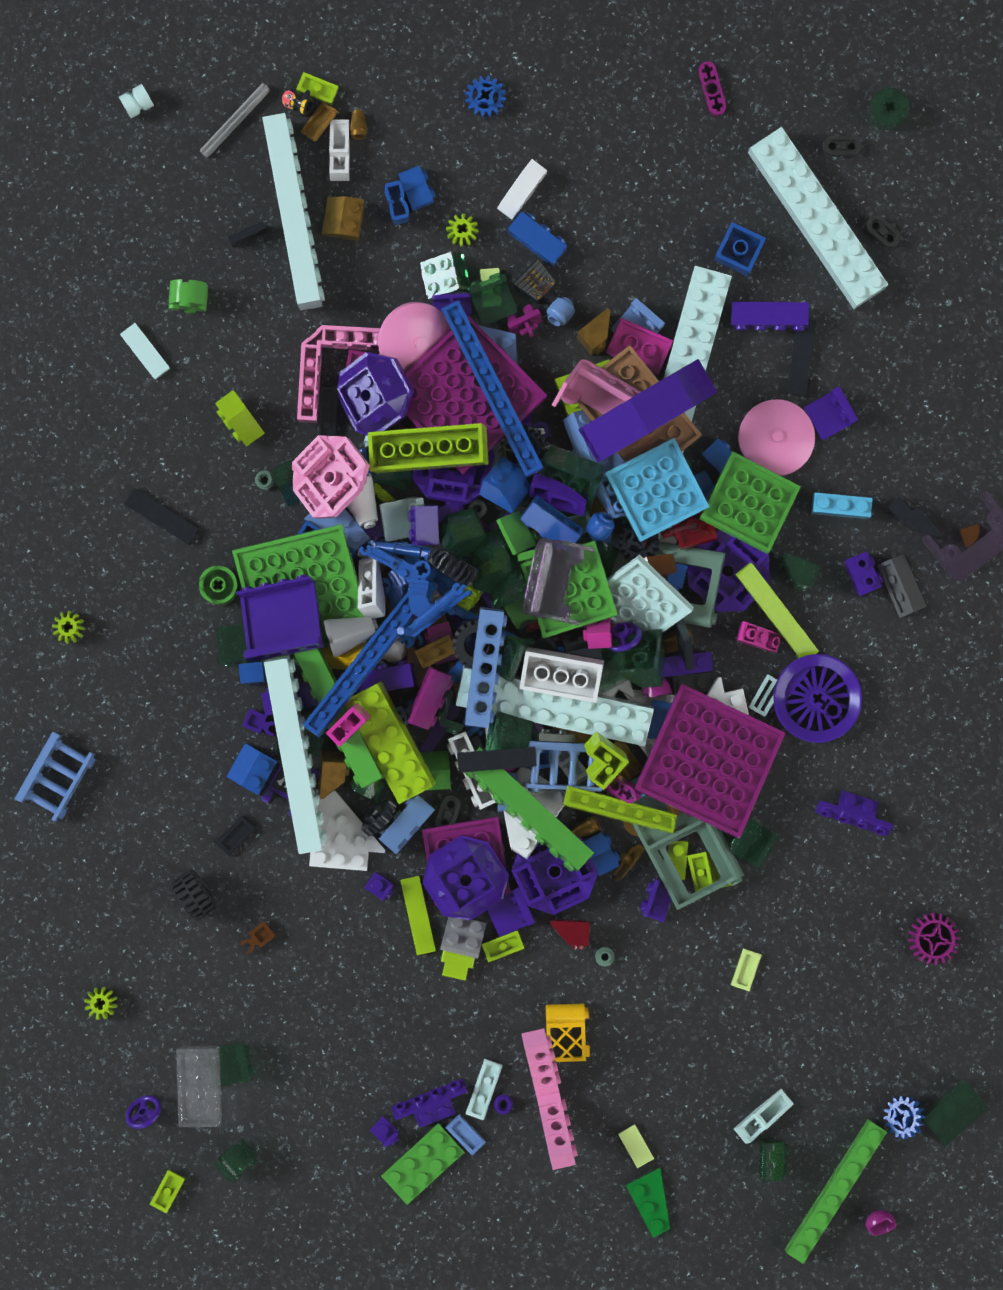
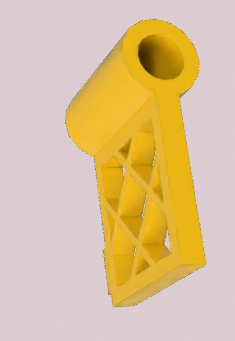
[546,1003,590,1062]

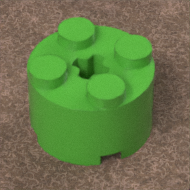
[168,279,208,314]
[199,566,240,606]

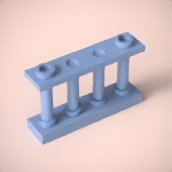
[15,732,96,821]
[522,740,602,793]

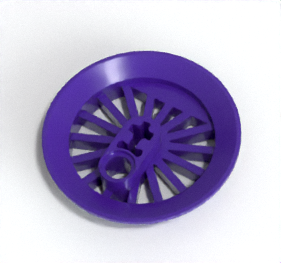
[773,654,862,743]

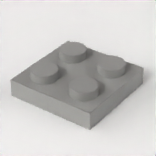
[440,917,486,959]

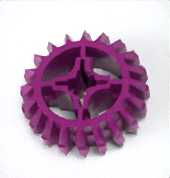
[908,913,961,965]

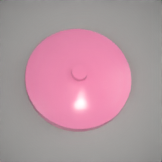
[378,302,452,373]
[738,399,815,476]

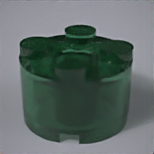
[869,87,910,130]
[343,769,387,803]
[213,1138,258,1182]

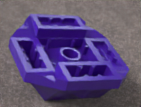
[337,352,414,436]
[412,450,495,505]
[686,530,770,612]
[423,834,509,921]
[511,835,598,915]

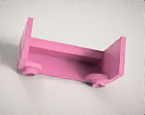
[552,359,641,414]

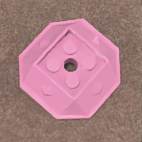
[292,435,370,519]

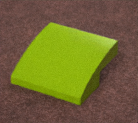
[688,851,732,892]

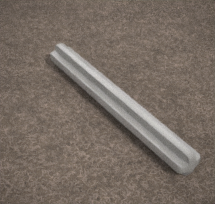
[200,83,270,157]

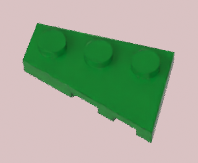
[626,1167,670,1238]

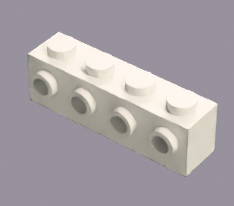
[447,731,496,809]

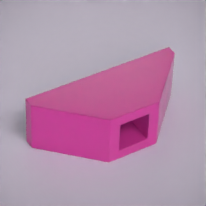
[736,621,781,653]

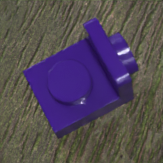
[364,872,395,901]
[369,1116,400,1148]

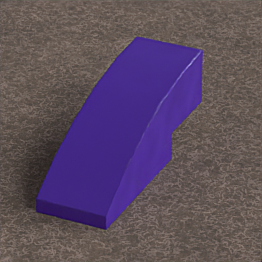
[529,473,587,516]

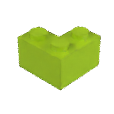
[215,390,265,447]
[584,731,629,790]

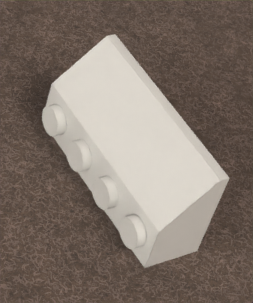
[519,647,604,703]

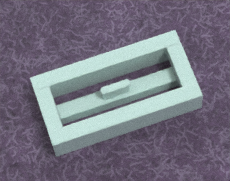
[748,674,777,717]

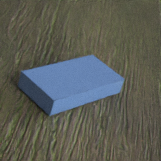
[445,1114,486,1156]

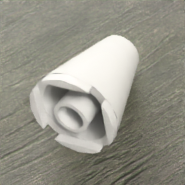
[347,473,378,529]

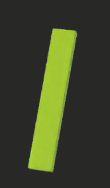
[735,563,819,658]
[563,786,677,834]

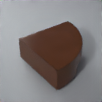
[959,524,980,548]

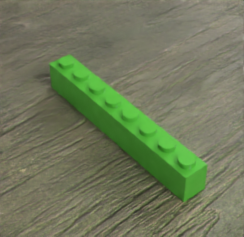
[293,648,385,788]
[464,747,594,872]
[784,1119,887,1264]

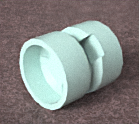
[119,84,154,118]

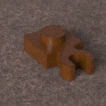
[240,921,276,954]

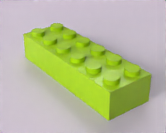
[368,423,488,473]
[346,681,436,804]

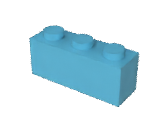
[811,493,872,519]

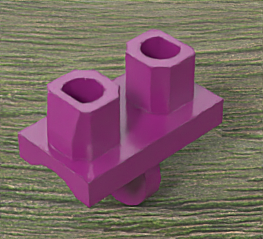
[506,304,543,338]

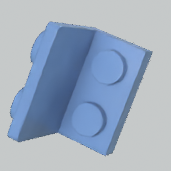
[611,298,665,333]

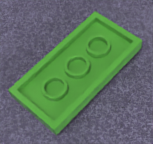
[381,1123,465,1205]

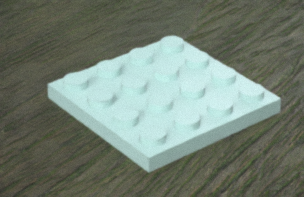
[607,554,694,649]

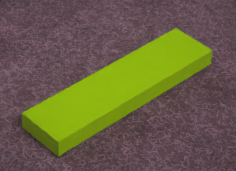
[400,876,436,955]

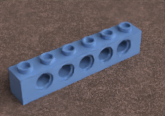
[465,607,507,728]

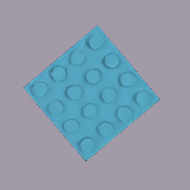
[605,438,709,542]

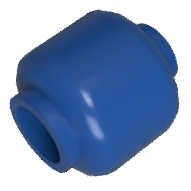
[586,512,615,541]

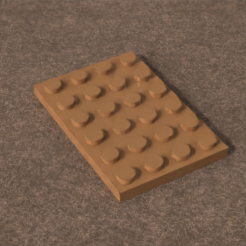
[577,345,702,463]

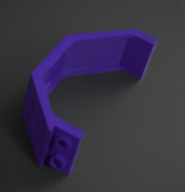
[578,359,718,463]

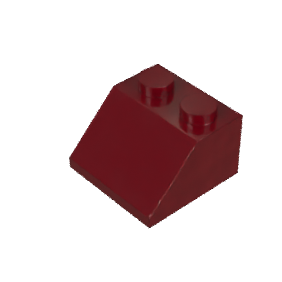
[550,919,590,949]

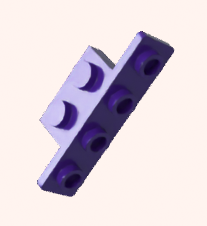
[815,790,893,836]
[391,1079,467,1128]

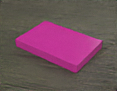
[606,318,673,376]

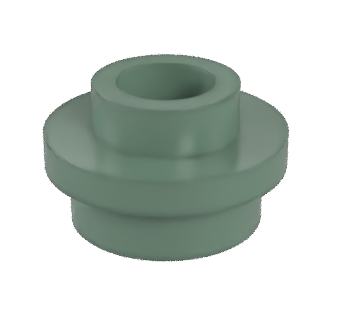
[255,470,274,490]
[595,947,615,967]

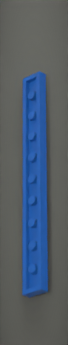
[441,300,543,477]
[303,580,438,738]

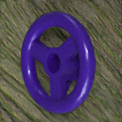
[608,623,642,652]
[126,1095,161,1129]

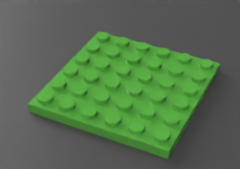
[232,524,364,661]

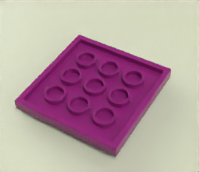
[422,816,511,905]

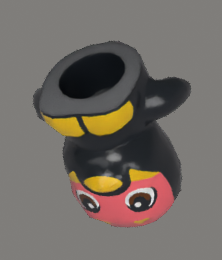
[282,89,315,117]

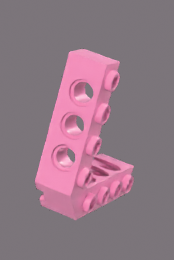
[297,325,381,423]
[522,1028,578,1170]

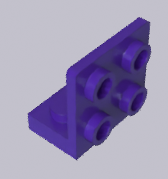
[804,386,858,440]
[640,878,672,922]
[488,887,535,937]

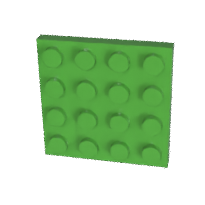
[699,451,801,554]
[521,541,618,638]

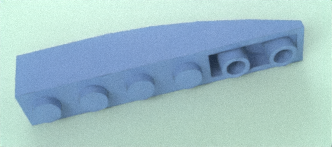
[563,410,626,519]

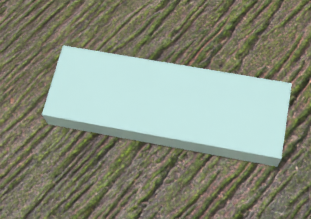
[120,323,170,380]
[466,1059,503,1120]

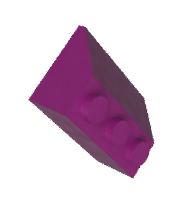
[407,666,453,730]

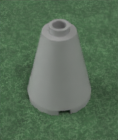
[324,617,379,657]

